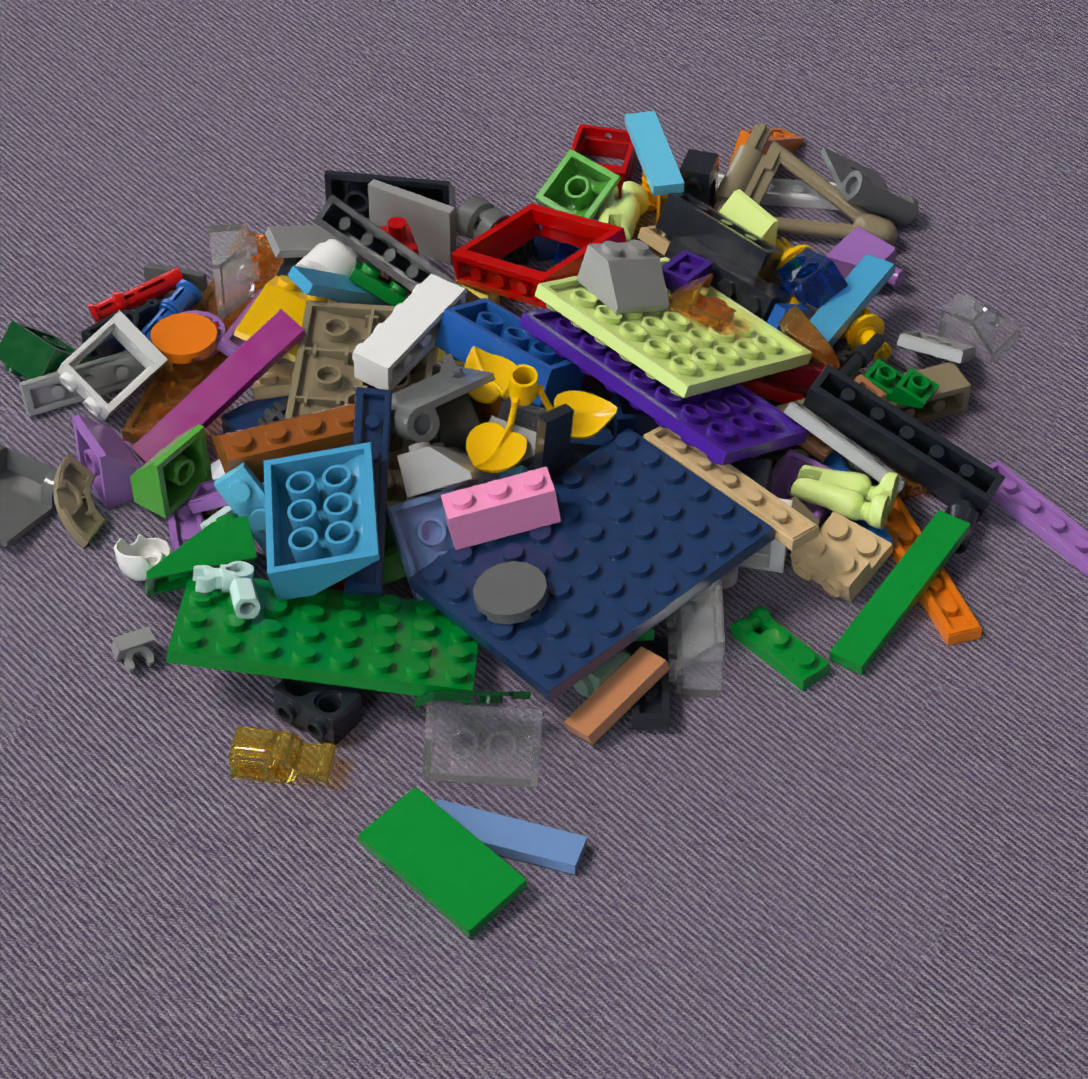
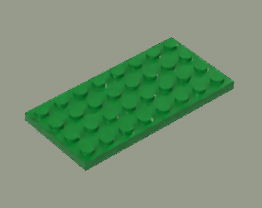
[167,572,478,703]

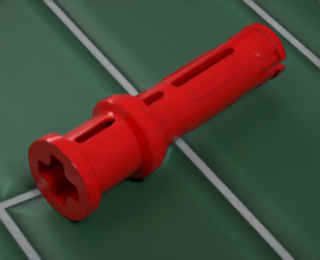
[87,266,184,323]

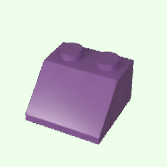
[72,415,144,510]

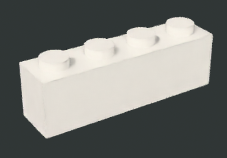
[352,274,465,390]

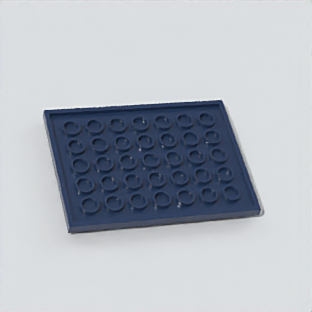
[409,427,775,701]

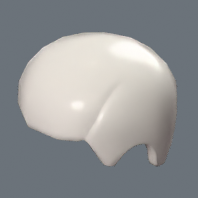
[113,535,172,581]

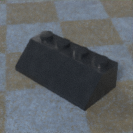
[324,170,456,219]

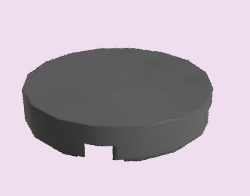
[473,561,549,625]

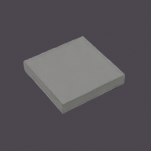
[897,330,977,364]

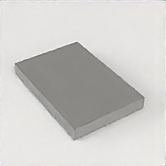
[368,179,456,264]

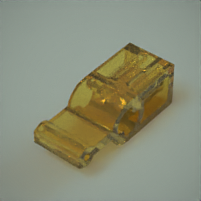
[228,726,337,784]

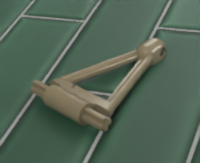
[713,123,898,246]

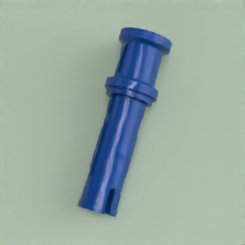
[123,279,203,352]

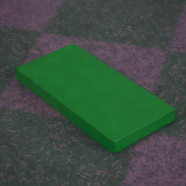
[358,786,527,938]

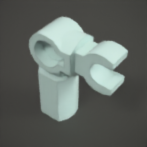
[193,561,260,619]

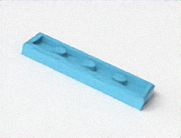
[624,111,684,196]

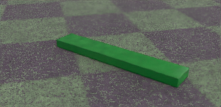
[829,510,970,675]

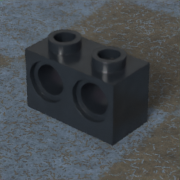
[273,678,363,747]

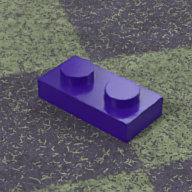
[661,250,714,293]

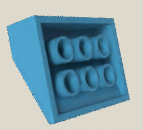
[263,442,380,601]

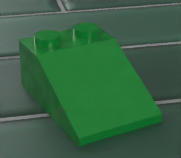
[145,513,257,596]

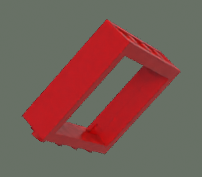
[451,203,627,309]

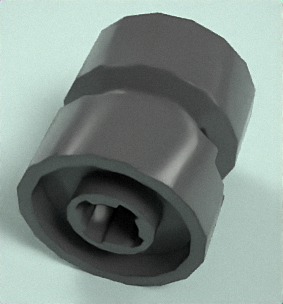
[455,196,510,240]

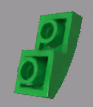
[864,359,940,408]

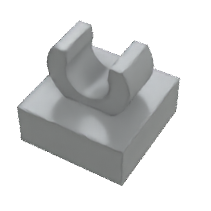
[111,626,155,673]

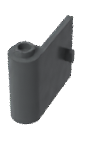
[820,148,919,226]
[390,366,495,442]
[0,445,57,548]

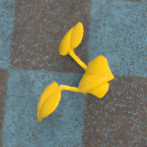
[464,346,617,473]

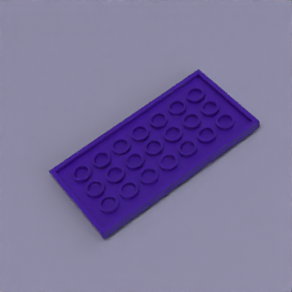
[519,308,809,465]

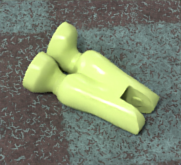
[595,181,650,242]
[790,465,900,530]

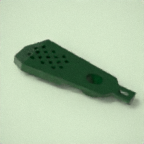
[414,691,531,708]

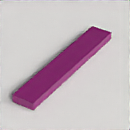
[131,309,306,463]

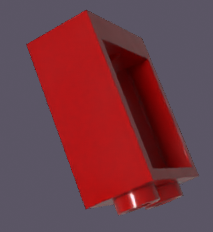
[570,124,638,198]

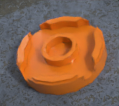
[150,313,218,364]

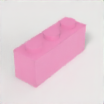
[441,467,561,550]

